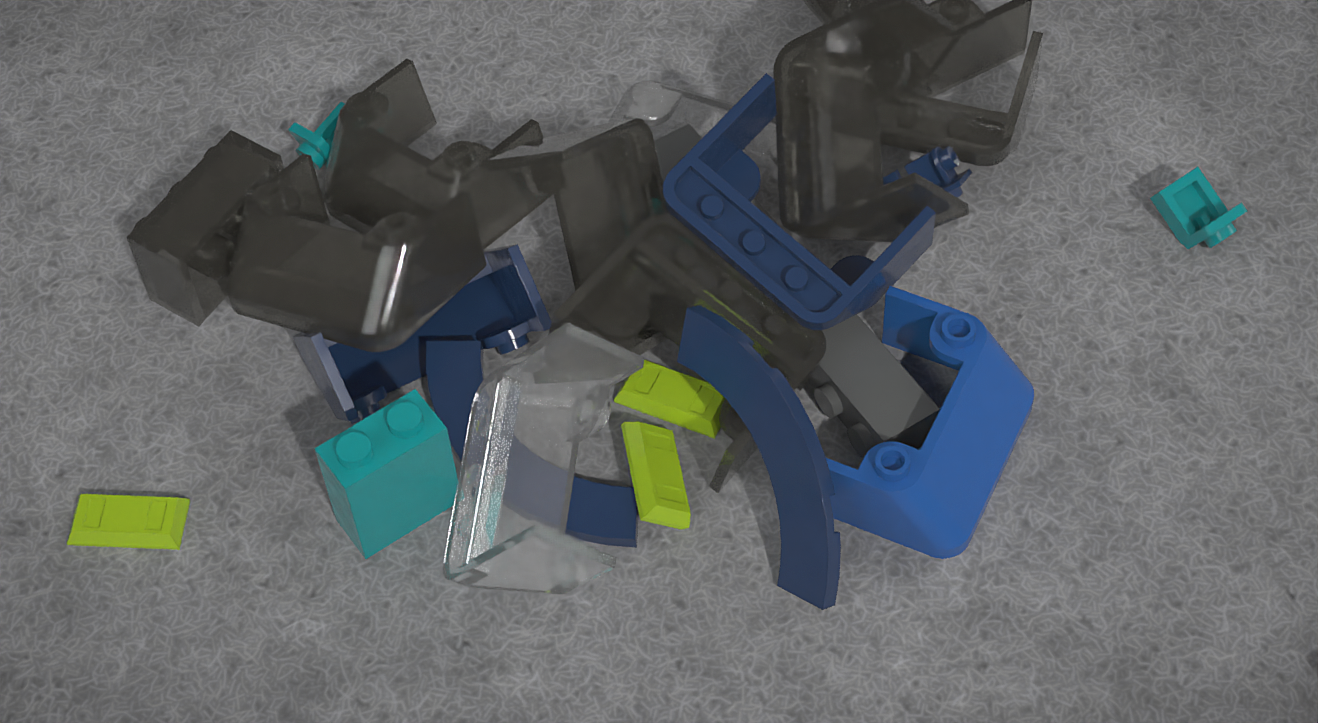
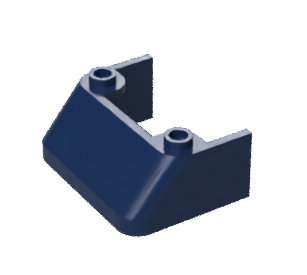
[663,73,936,330]
[293,244,554,424]

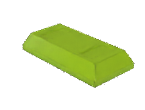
[614,358,732,439]
[621,421,691,530]
[67,494,190,550]

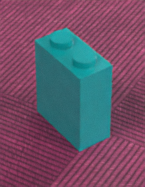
[314,389,462,559]

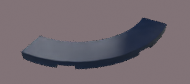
[677,305,841,610]
[426,341,639,548]

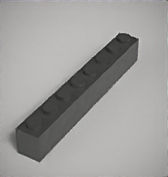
[635,123,940,458]

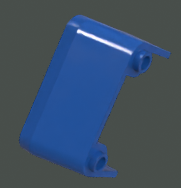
[826,286,1034,559]

